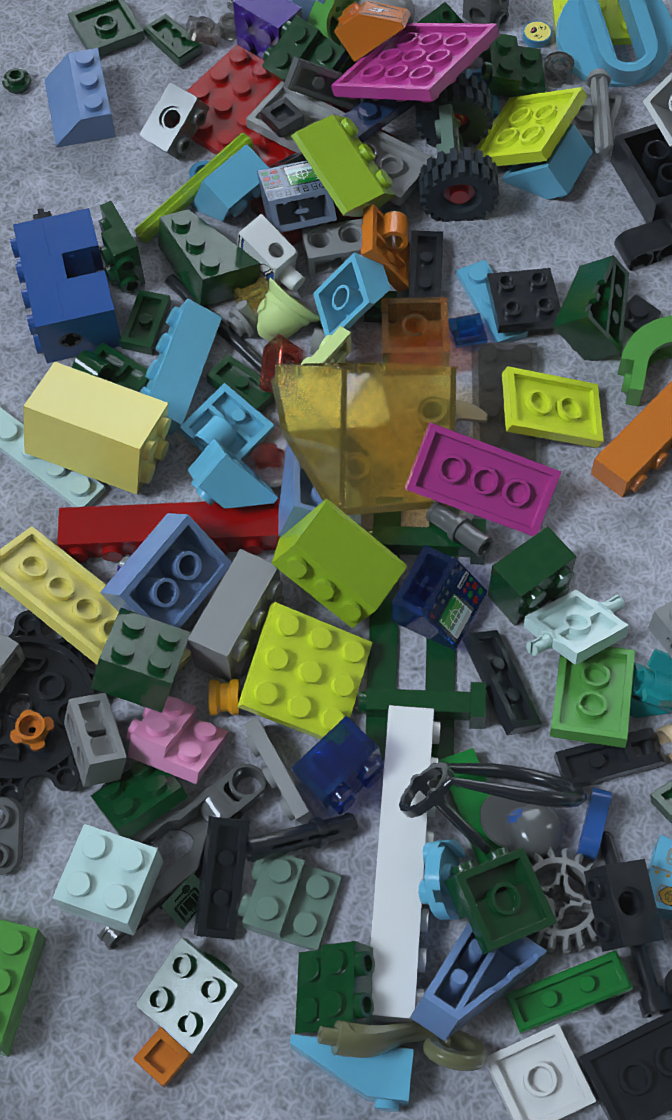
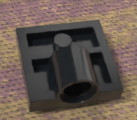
[486,268,561,333]

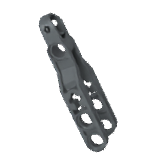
[97,764,267,950]

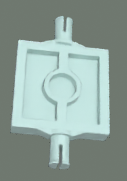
[524,590,629,665]

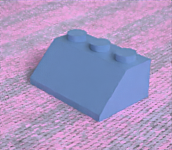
[44,48,116,148]
[100,513,232,628]

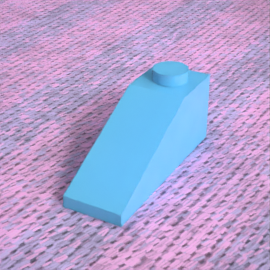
[290,1034,414,1112]

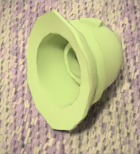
[257,277,321,342]

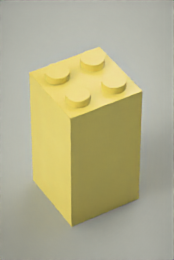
[23,362,171,495]

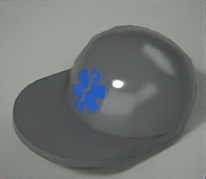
[480,795,563,863]

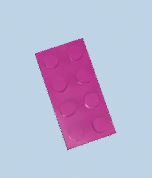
[404,422,561,536]

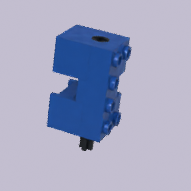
[10,208,121,363]

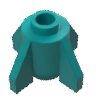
[629,649,672,718]

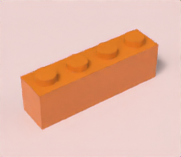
[591,381,672,498]

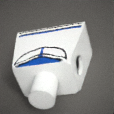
[237,214,305,292]

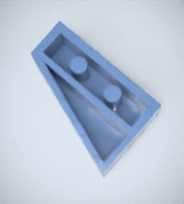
[410,922,547,1041]

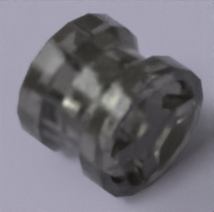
[544,51,574,88]

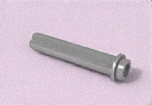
[586,68,613,155]

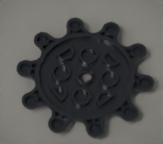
[0,610,109,803]

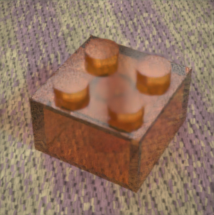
[381,297,450,376]

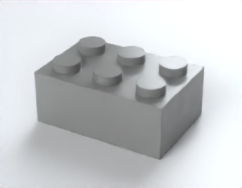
[188,549,285,682]

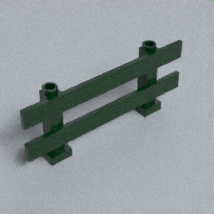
[359,499,486,761]

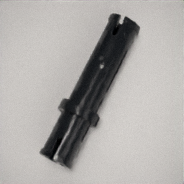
[243,812,358,863]

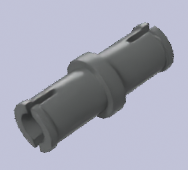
[426,502,494,557]

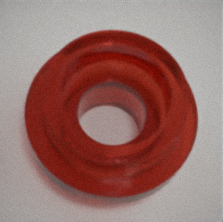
[251,443,285,469]

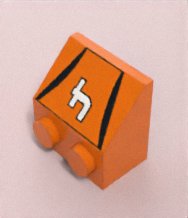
[334,0,411,62]

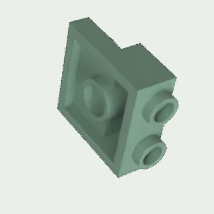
[238,854,342,951]

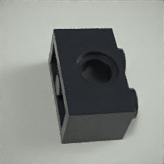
[584,859,664,952]

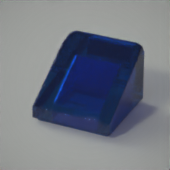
[447,313,488,348]

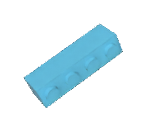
[140,299,222,435]

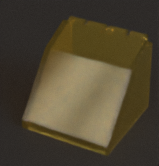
[271,362,457,515]

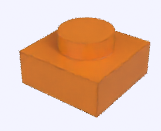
[133,1027,192,1089]

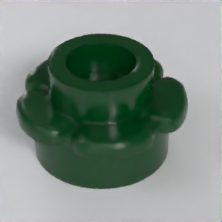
[2,68,31,94]

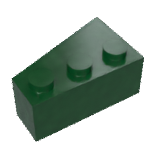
[158,209,260,307]
[553,255,630,361]

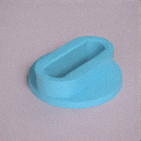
[556,0,672,88]

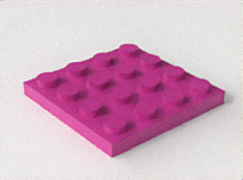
[331,23,500,103]

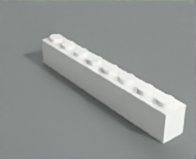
[370,705,440,1023]

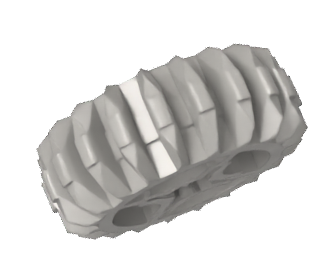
[526,847,598,955]

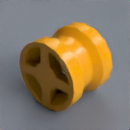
[208,679,241,716]

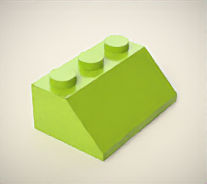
[291,114,396,217]
[271,498,406,628]

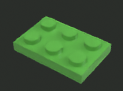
[550,646,635,748]

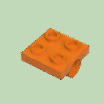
[360,203,409,293]

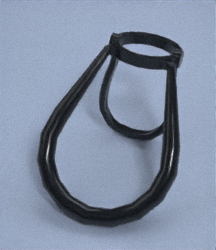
[399,762,587,855]

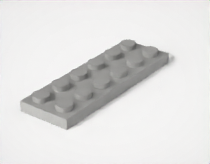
[246,81,434,206]

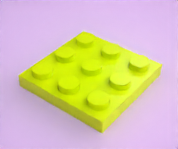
[473,87,587,166]
[237,602,373,746]

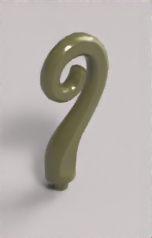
[317,1020,488,1071]

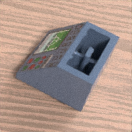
[257,161,337,232]

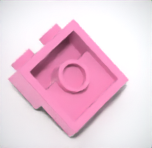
[126,696,228,784]

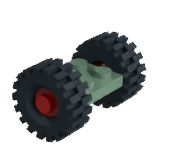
[415,73,500,222]

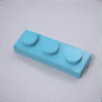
[456,260,528,348]

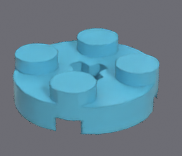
[418,839,466,920]

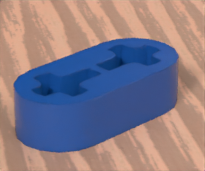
[576,787,612,861]

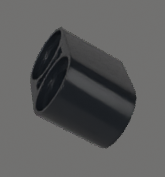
[614,219,672,271]

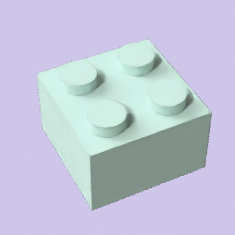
[52,824,163,936]

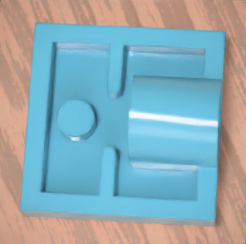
[179,383,275,462]

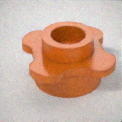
[10,710,55,751]

